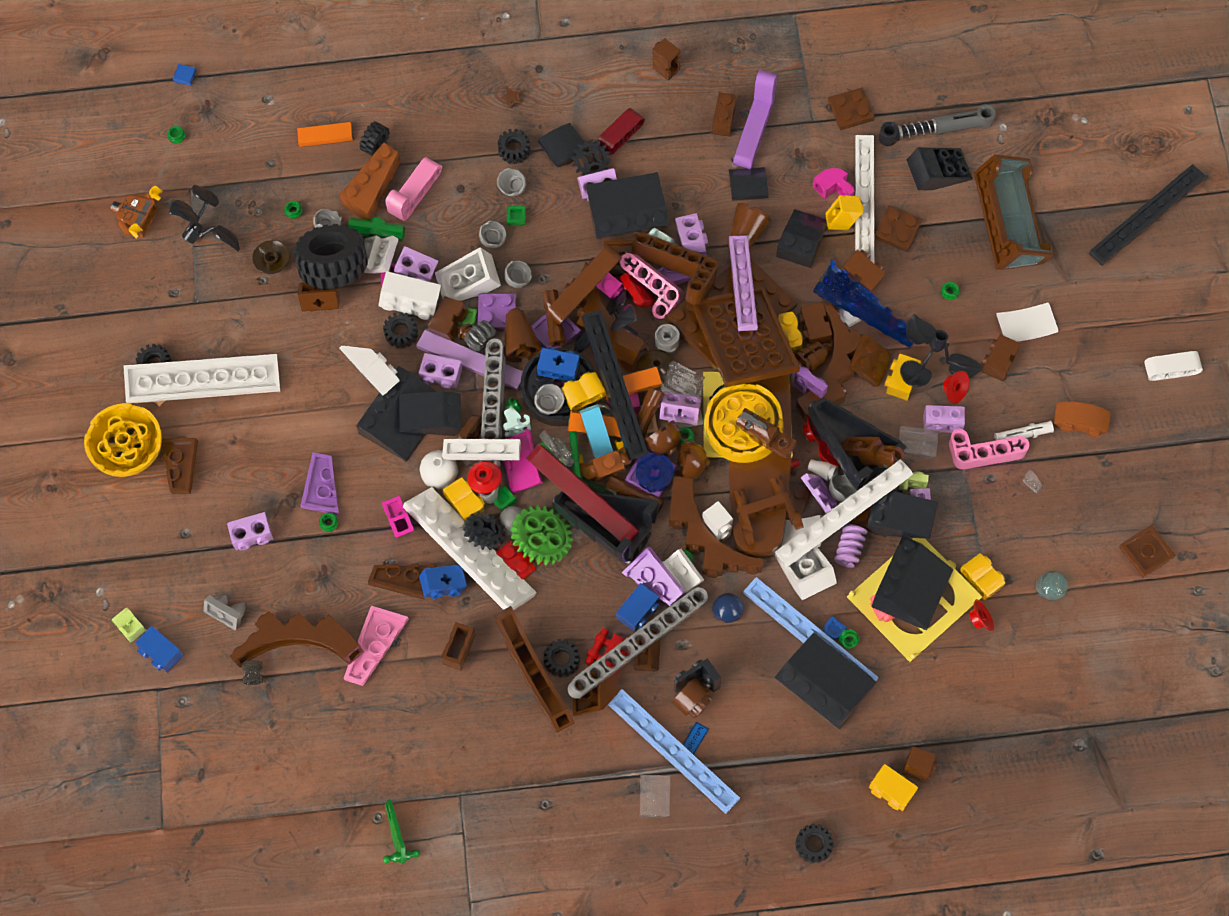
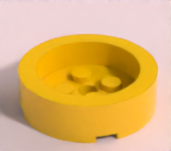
[705,384,783,463]

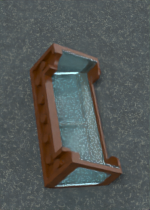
[974,154,1054,270]

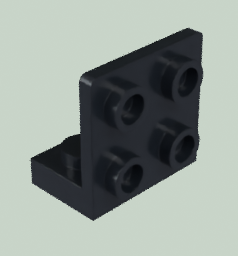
[674,658,721,693]

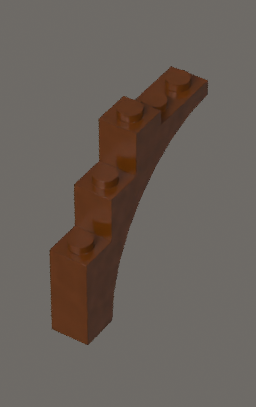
[562,257,643,365]
[796,303,862,422]
[669,476,763,578]
[493,606,575,733]
[230,611,364,668]

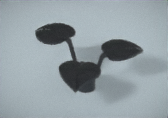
[169,185,240,252]
[573,289,638,353]
[900,314,983,387]

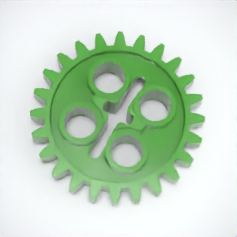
[510,505,573,565]

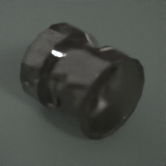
[242,660,263,685]

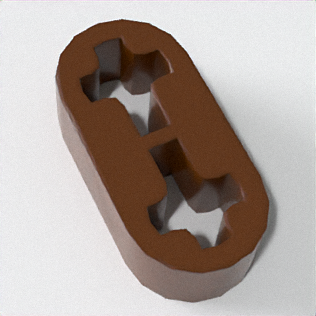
[459,415,482,439]

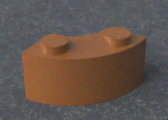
[1054,402,1111,437]

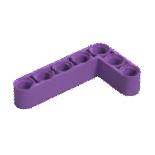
[733,70,777,169]

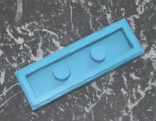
[580,404,613,459]

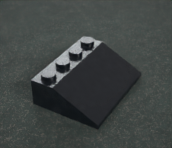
[586,172,669,239]
[356,366,436,461]
[871,536,953,631]
[774,632,877,730]

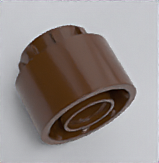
[671,678,712,718]

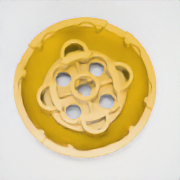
[84,403,162,477]

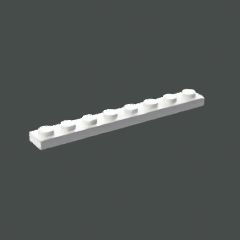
[855,135,874,263]
[775,459,913,568]

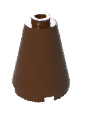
[728,203,771,249]
[505,308,542,363]

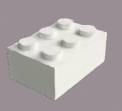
[379,271,441,320]

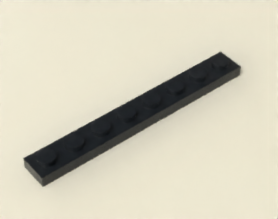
[1089,164,1206,266]
[581,310,648,461]

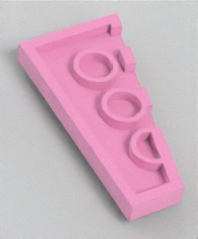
[344,606,409,686]

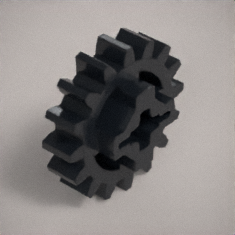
[571,139,611,176]
[463,512,506,550]

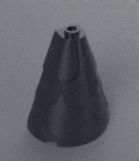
[807,397,907,491]
[553,491,659,564]

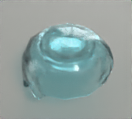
[1035,571,1068,601]

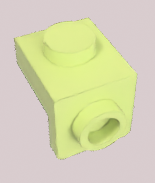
[899,472,929,494]
[112,608,147,643]

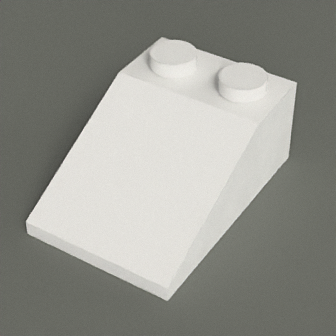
[435,248,501,301]
[339,346,400,395]
[775,547,837,600]

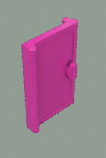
[503,429,543,494]

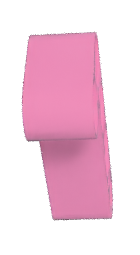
[386,157,442,221]
[620,253,684,319]
[949,429,1030,469]

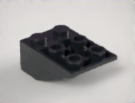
[906,147,973,190]

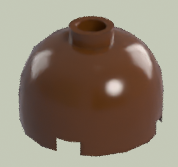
[644,420,681,456]
[676,440,709,479]

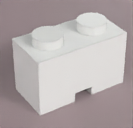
[702,501,733,541]

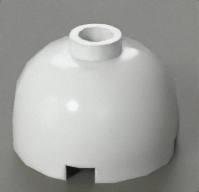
[420,450,459,490]

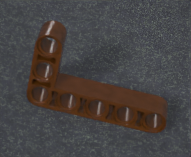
[631,232,719,305]
[546,245,622,325]

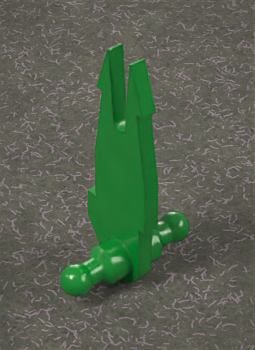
[383,799,420,864]

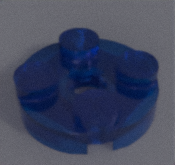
[636,453,674,493]

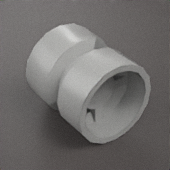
[655,324,679,356]

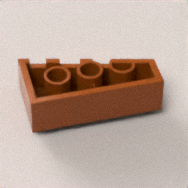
[339,143,400,220]

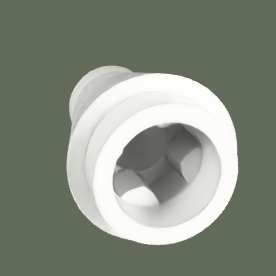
[808,459,838,481]

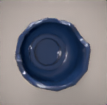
[712,593,744,623]

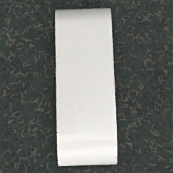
[1144,351,1203,381]

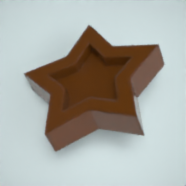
[501,87,521,108]

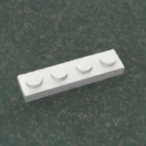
[442,439,521,460]

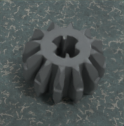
[464,320,497,352]

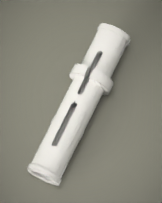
[994,420,1054,441]

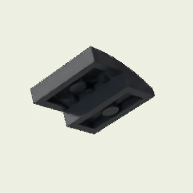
[538,123,590,168]
[729,167,769,201]

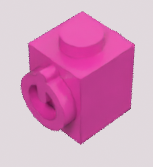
[596,272,623,299]

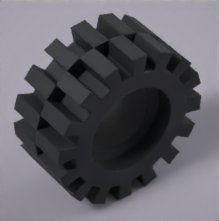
[359,121,390,156]
[497,129,531,164]
[383,312,418,349]
[136,344,172,365]
[543,639,580,678]
[795,824,833,864]

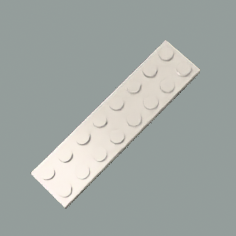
[124,354,280,403]
[403,487,537,610]

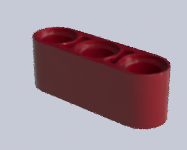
[597,108,645,155]

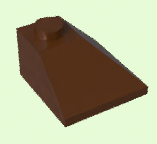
[573,672,618,717]

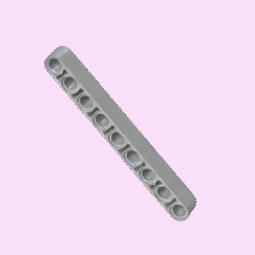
[479,339,506,504]
[567,587,708,698]

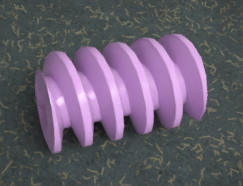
[834,524,868,568]

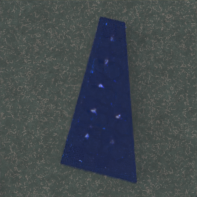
[813,259,913,348]

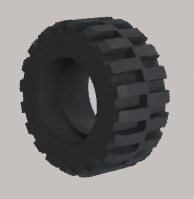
[294,224,368,289]

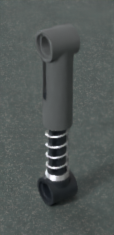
[879,104,996,146]

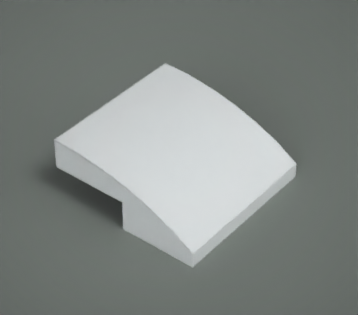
[364,235,399,273]
[663,549,704,599]

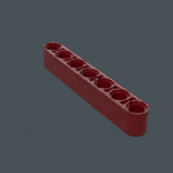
[526,443,639,542]

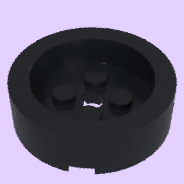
[520,347,595,427]

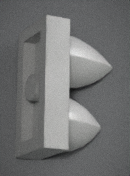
[203,595,246,631]

